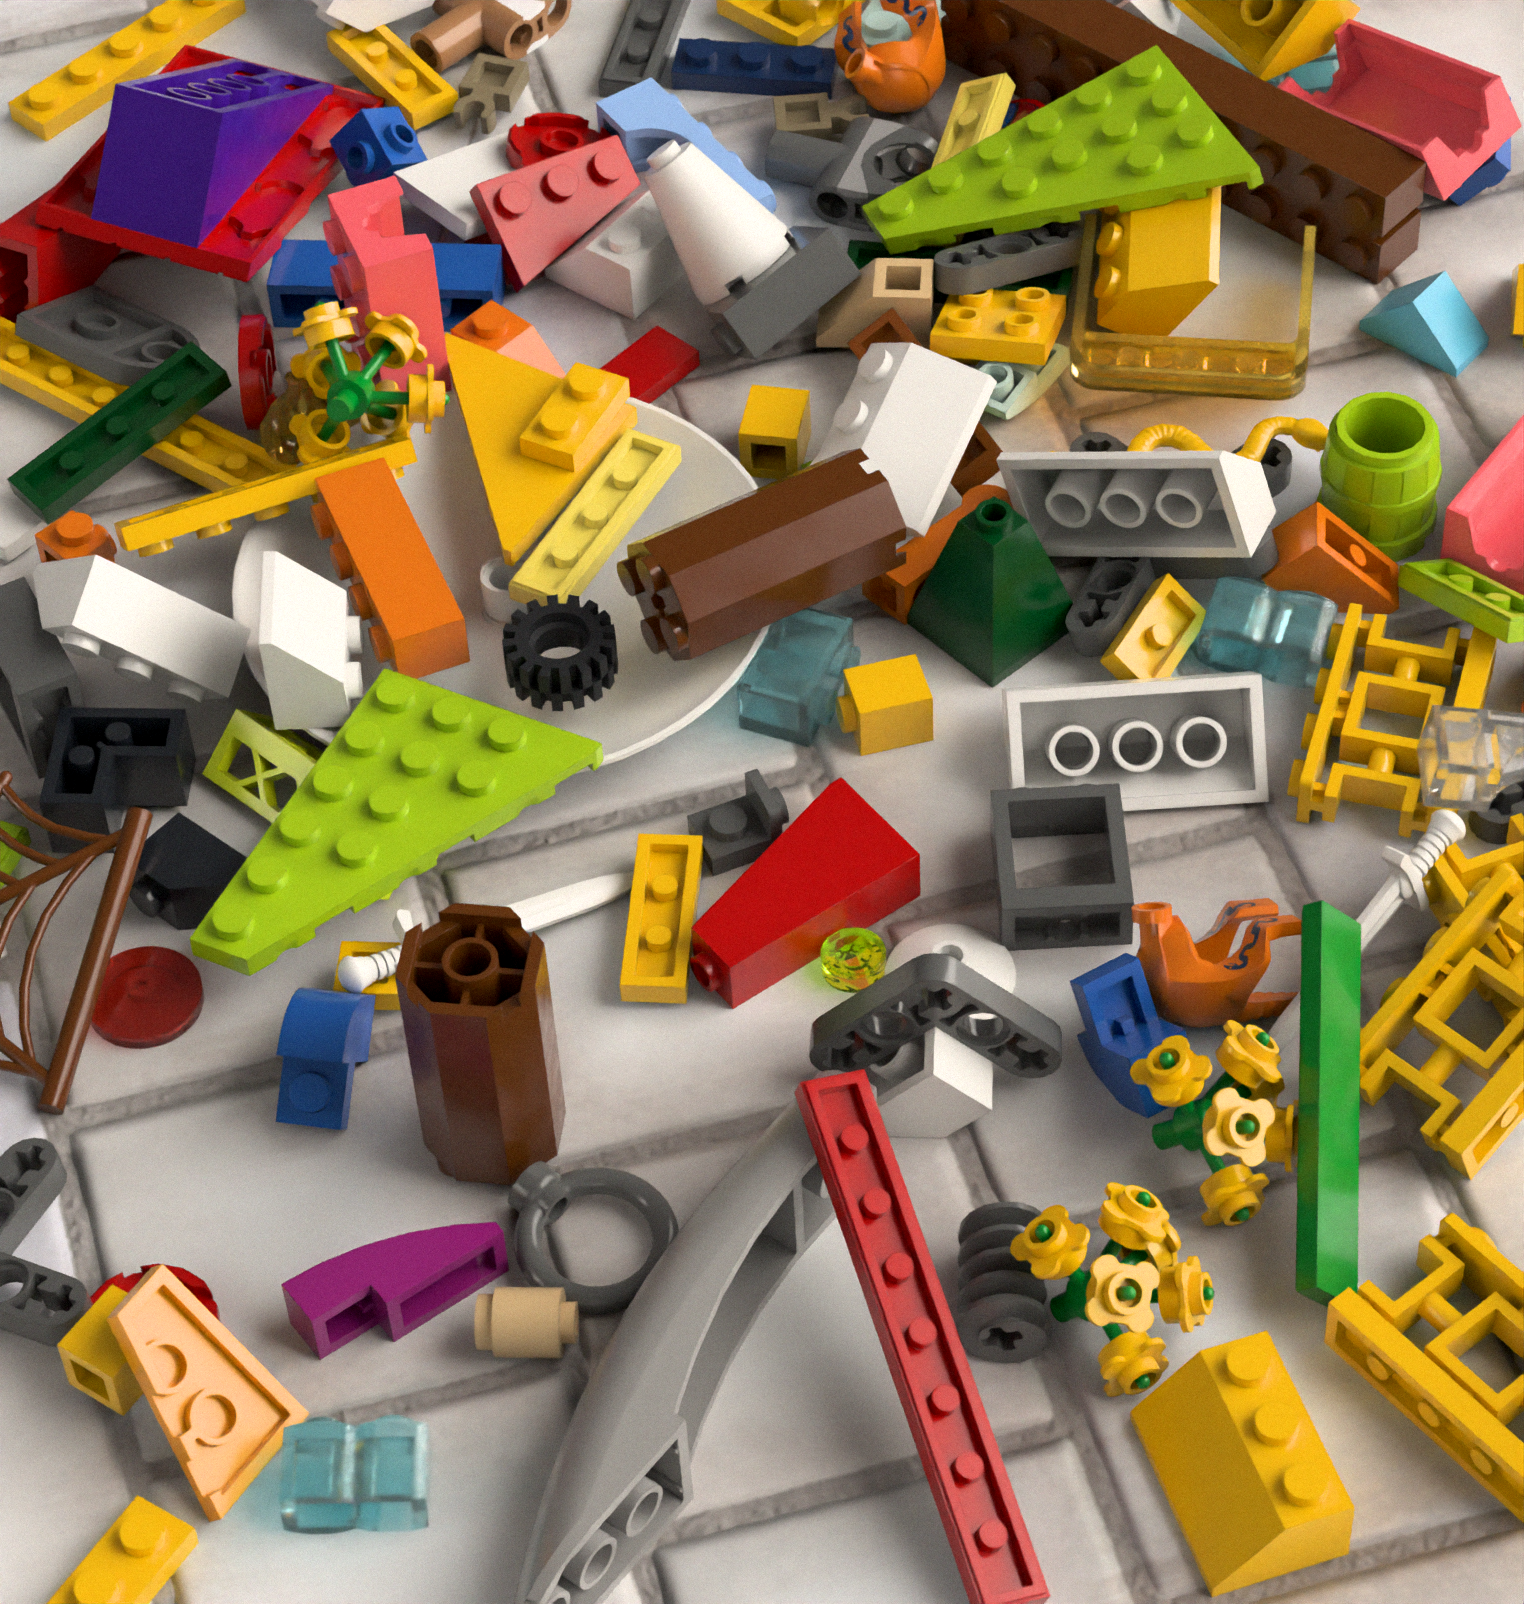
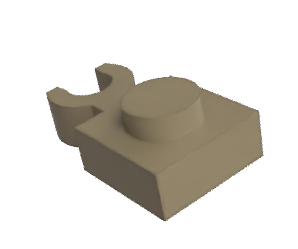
[454,53,530,135]
[773,92,869,141]

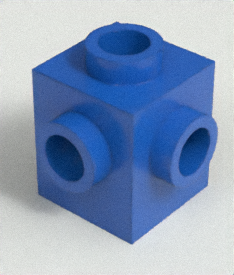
[329,107,428,187]

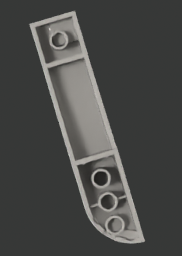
[513,1070,877,1604]

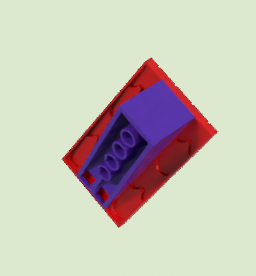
[35,44,386,283]

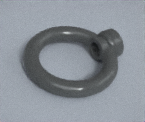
[508,1161,679,1314]

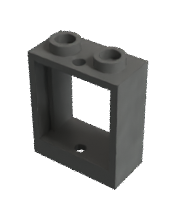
[0,577,85,779]
[990,783,1134,951]

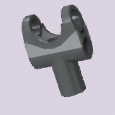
[765,116,939,232]

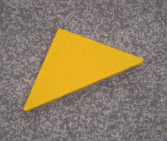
[445,333,638,567]

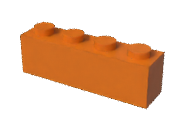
[310,457,470,679]

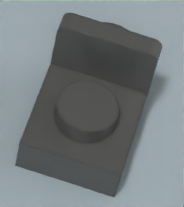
[687,769,789,876]

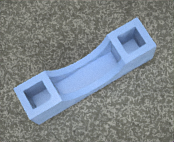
[596,77,777,214]

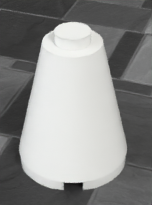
[644,140,793,305]

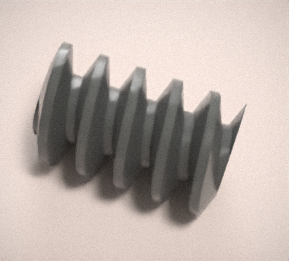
[957,1201,1047,1364]

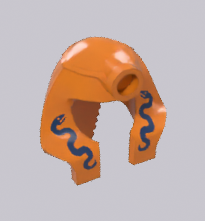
[834,0,946,113]
[1131,898,1301,1028]

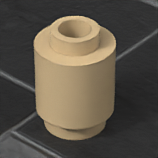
[474,1287,579,1358]

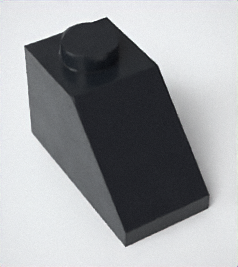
[129,812,247,930]

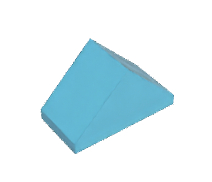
[1359,271,1489,378]

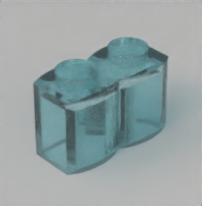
[1197,577,1339,688]
[279,1415,432,1534]

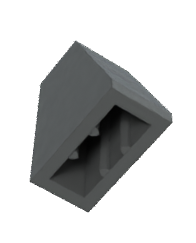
[706,226,861,360]

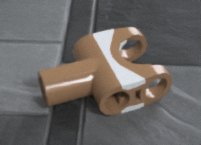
[410,0,572,74]

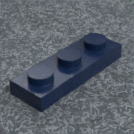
[671,38,839,100]

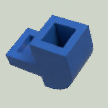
[1070,953,1204,1119]
[275,988,376,1130]

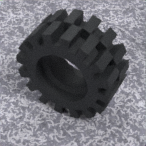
[502,595,618,711]

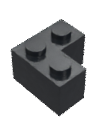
[39,707,196,854]

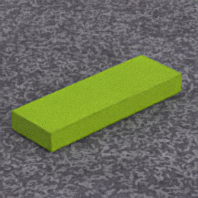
[1397,558,1524,643]

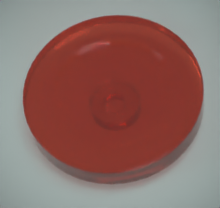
[90,946,204,1049]

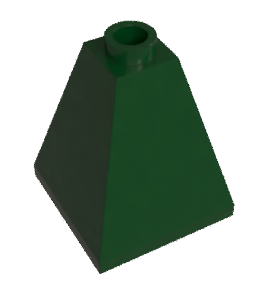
[907,496,1073,688]

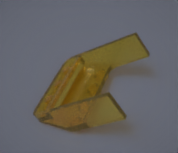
[1069,214,1316,401]

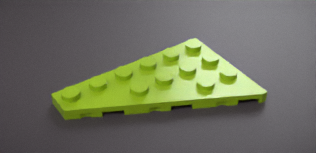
[861,45,1264,254]
[189,668,604,976]

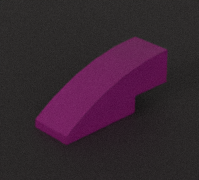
[281,1222,509,1360]

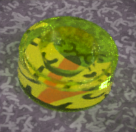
[820,927,886,993]

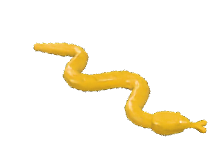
[1050,416,1328,462]

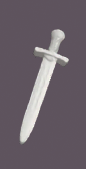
[1267,809,1466,1054]
[338,872,634,994]

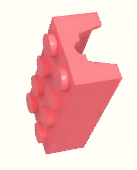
[1277,19,1522,201]
[323,176,452,392]
[1440,415,1524,595]

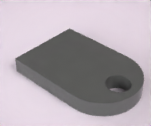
[15,285,200,386]

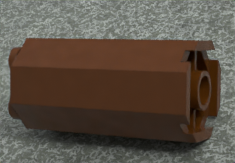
[617,448,906,661]
[395,903,566,1185]

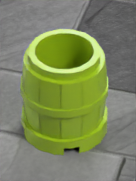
[1316,392,1442,562]

